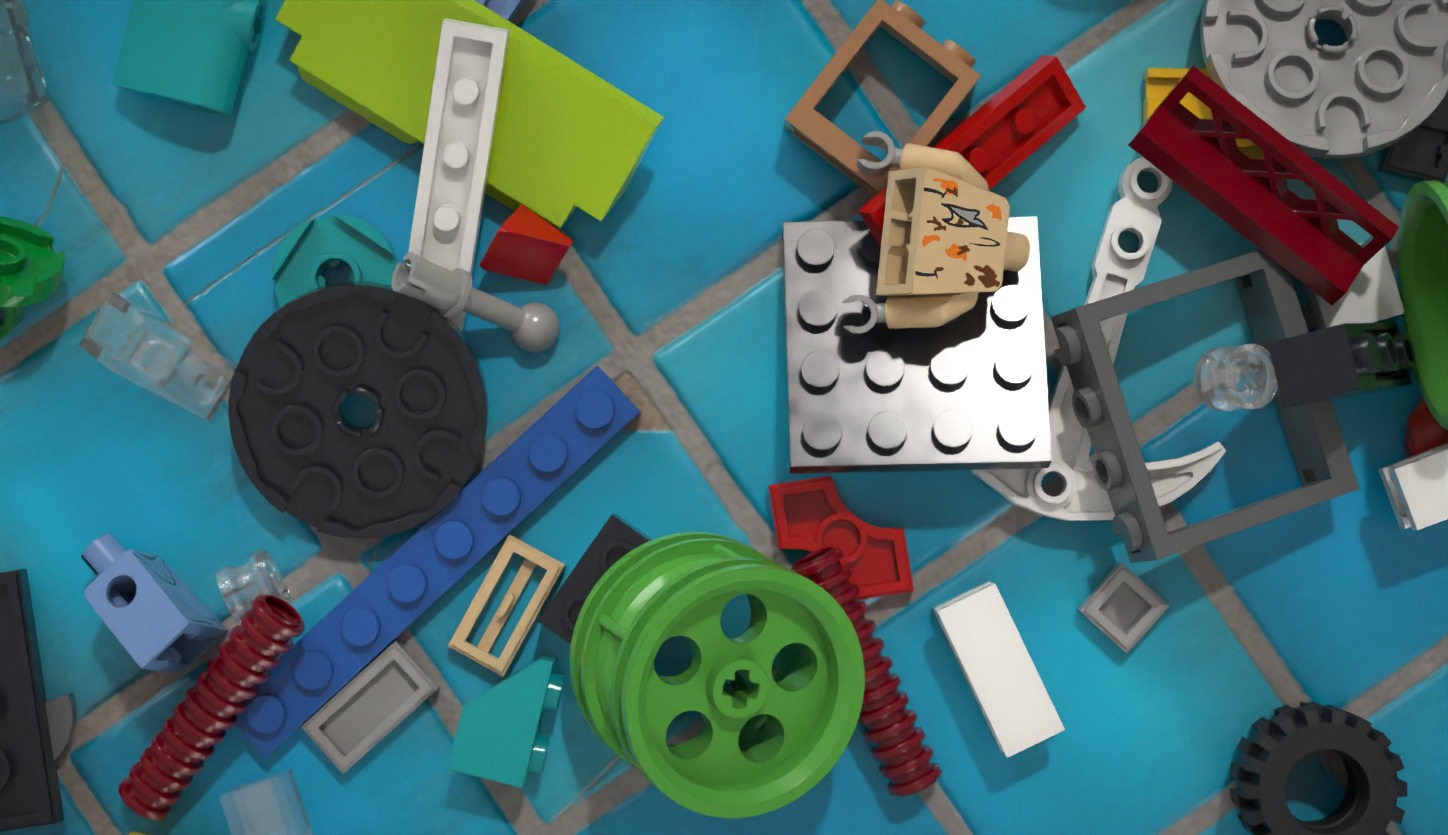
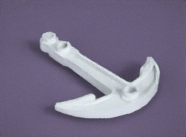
[970,157,1226,521]

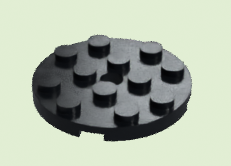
[228,281,489,539]

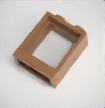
[783,0,981,197]

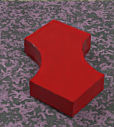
[768,475,914,600]

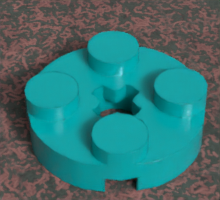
[272,215,400,308]

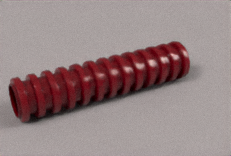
[790,546,942,797]
[118,594,305,821]

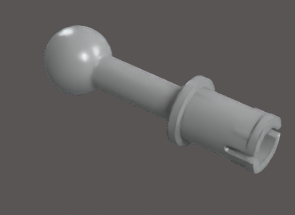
[391,252,560,353]

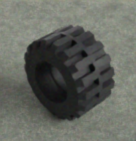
[1229,702,1407,835]

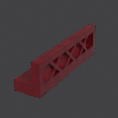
[1128,65,1399,306]

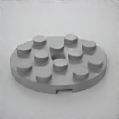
[1200,0,1448,159]

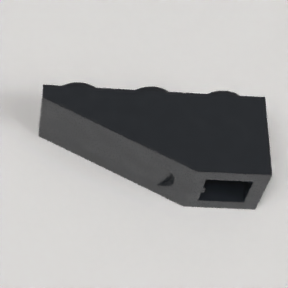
[1268,323,1416,408]

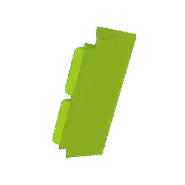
[275,0,664,228]

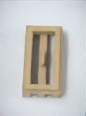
[448,534,566,676]

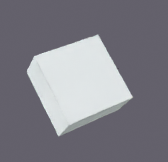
[1303,242,1405,330]

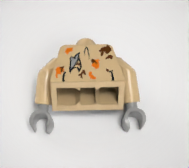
[842,131,1030,334]

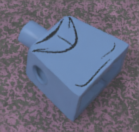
[81,533,228,674]

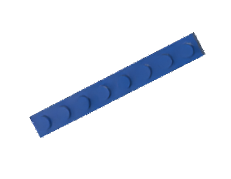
[235,365,641,758]

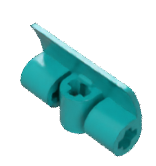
[113,0,267,117]

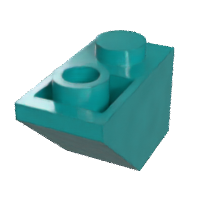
[447,654,565,788]

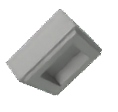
[1077,562,1169,653]

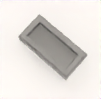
[301,640,440,774]

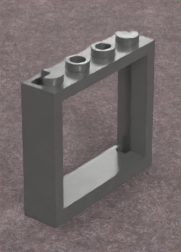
[1051,250,1360,563]

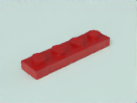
[858,55,1086,247]

